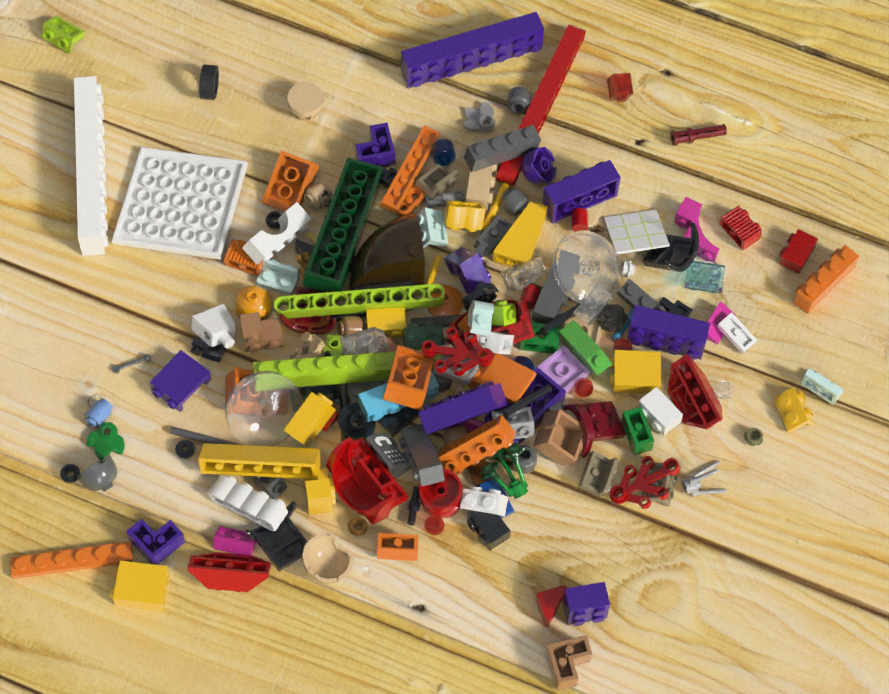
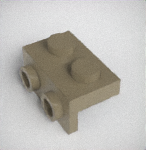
[415,163,459,198]
[578,451,619,497]

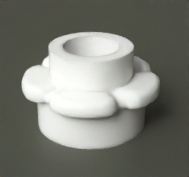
[621,260,635,278]

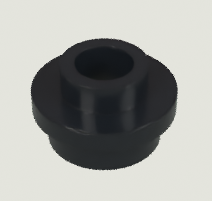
[266,211,282,229]
[175,440,195,459]
[60,464,80,483]

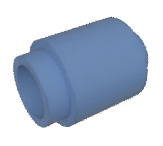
[85,398,113,428]

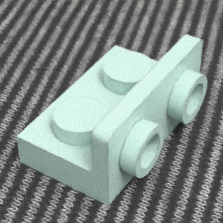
[417,208,449,249]
[256,259,300,296]
[801,369,844,405]

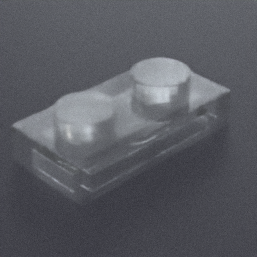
[573,284,613,326]

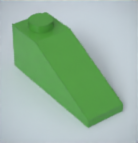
[558,320,612,378]

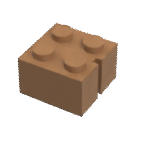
[533,409,583,465]

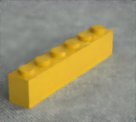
[198,443,322,479]

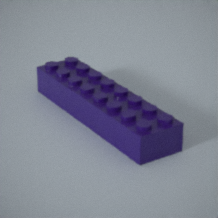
[401,12,544,88]

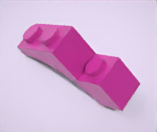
[674,197,720,263]

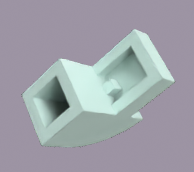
[467,300,494,336]

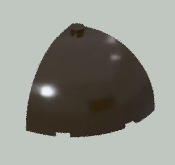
[349,214,425,291]

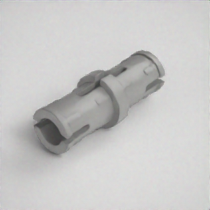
[425,190,464,209]

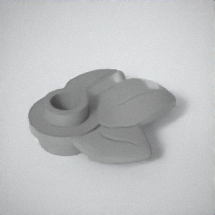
[463,102,495,132]

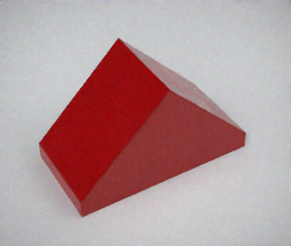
[535,585,567,627]

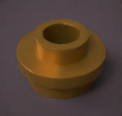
[348,517,368,537]

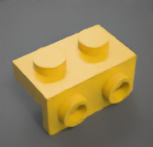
[773,387,814,433]

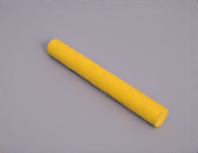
[482,183,509,231]
[420,255,442,298]

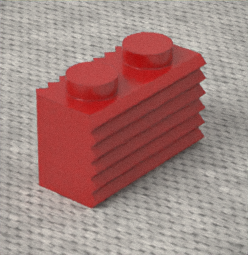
[719,205,762,250]
[779,229,818,274]

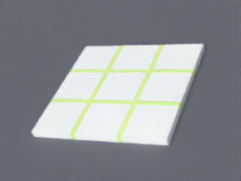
[604,210,669,254]

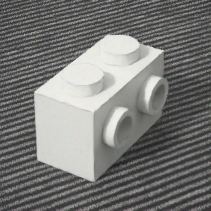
[638,387,683,436]
[460,486,508,516]

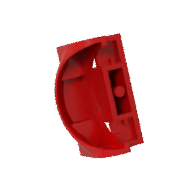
[450,299,535,351]
[326,437,409,526]

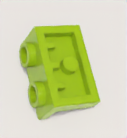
[41,15,85,53]

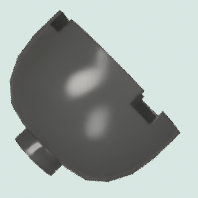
[77,455,118,492]

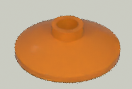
[427,285,463,316]

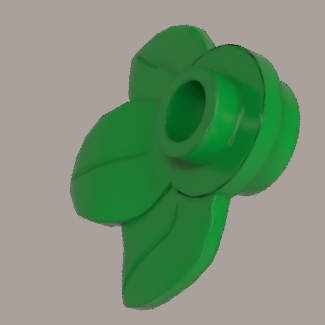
[86,422,125,461]

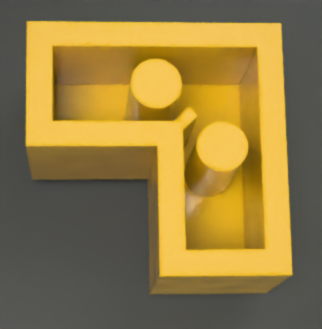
[304,468,336,515]

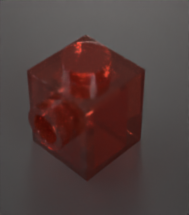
[607,73,634,102]

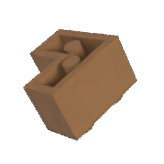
[240,312,283,353]
[546,635,592,691]

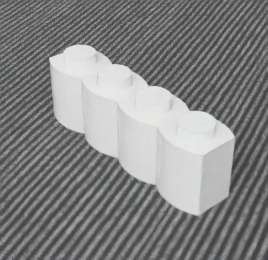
[208,475,288,531]

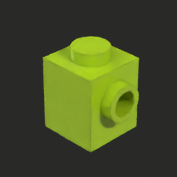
[491,300,516,326]
[322,335,347,357]

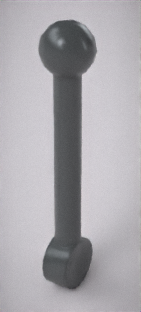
[112,354,151,374]

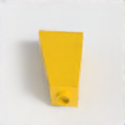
[493,202,548,271]

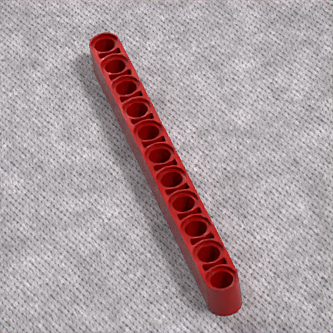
[496,24,586,186]

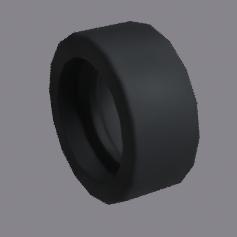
[199,64,219,100]

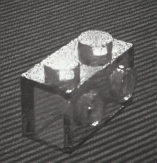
[340,327,387,355]

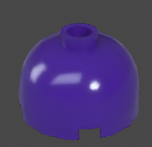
[521,147,557,184]

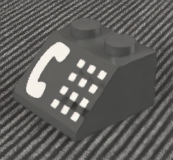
[366,433,409,479]

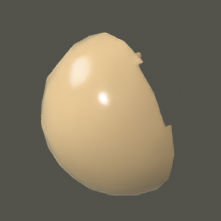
[302,533,354,584]

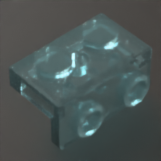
[684,261,725,294]

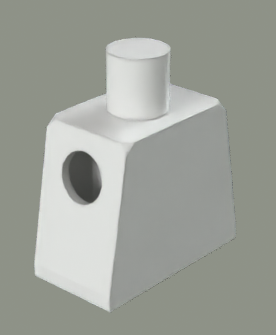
[191,304,236,348]
[465,331,514,354]

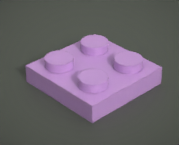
[537,345,590,394]

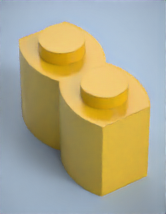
[444,200,486,232]

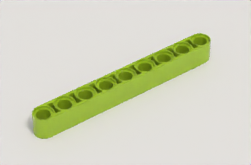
[274,284,445,319]

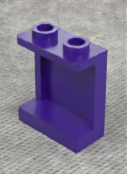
[150,350,211,412]

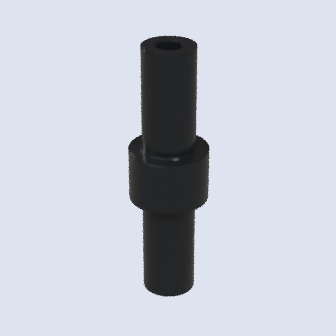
[407,486,420,526]

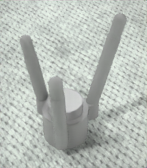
[682,461,727,497]

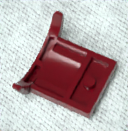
[279,287,336,335]
[562,401,626,458]

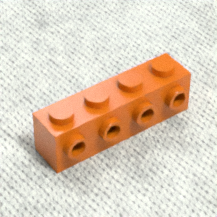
[793,245,859,314]
[438,415,516,474]

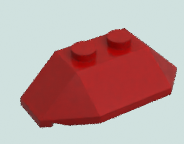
[667,354,723,430]
[187,552,271,592]

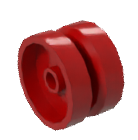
[419,468,463,519]

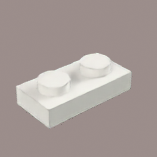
[717,312,758,354]

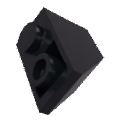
[467,510,511,550]

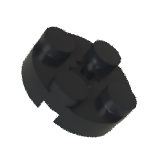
[461,282,499,311]

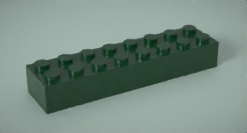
[303,157,383,293]

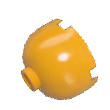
[235,286,273,321]

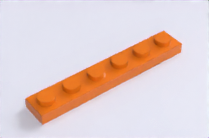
[380,125,440,214]
[10,541,133,579]

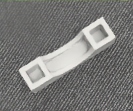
[242,202,312,265]

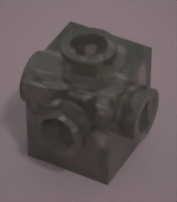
[594,303,629,332]

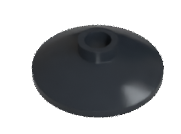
[338,403,376,440]

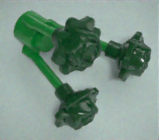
[480,442,528,499]

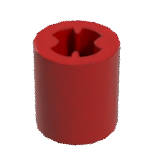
[572,208,588,232]
[520,284,541,309]

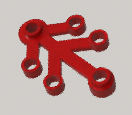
[421,327,494,376]
[610,456,680,509]

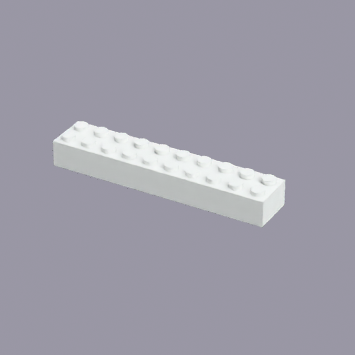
[74,76,108,256]

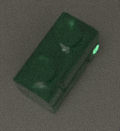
[402,322,444,350]

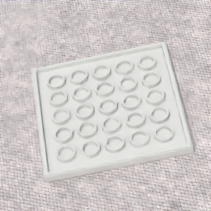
[112,147,248,260]

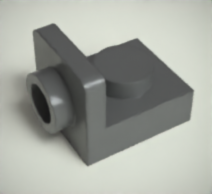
[252,476,287,500]

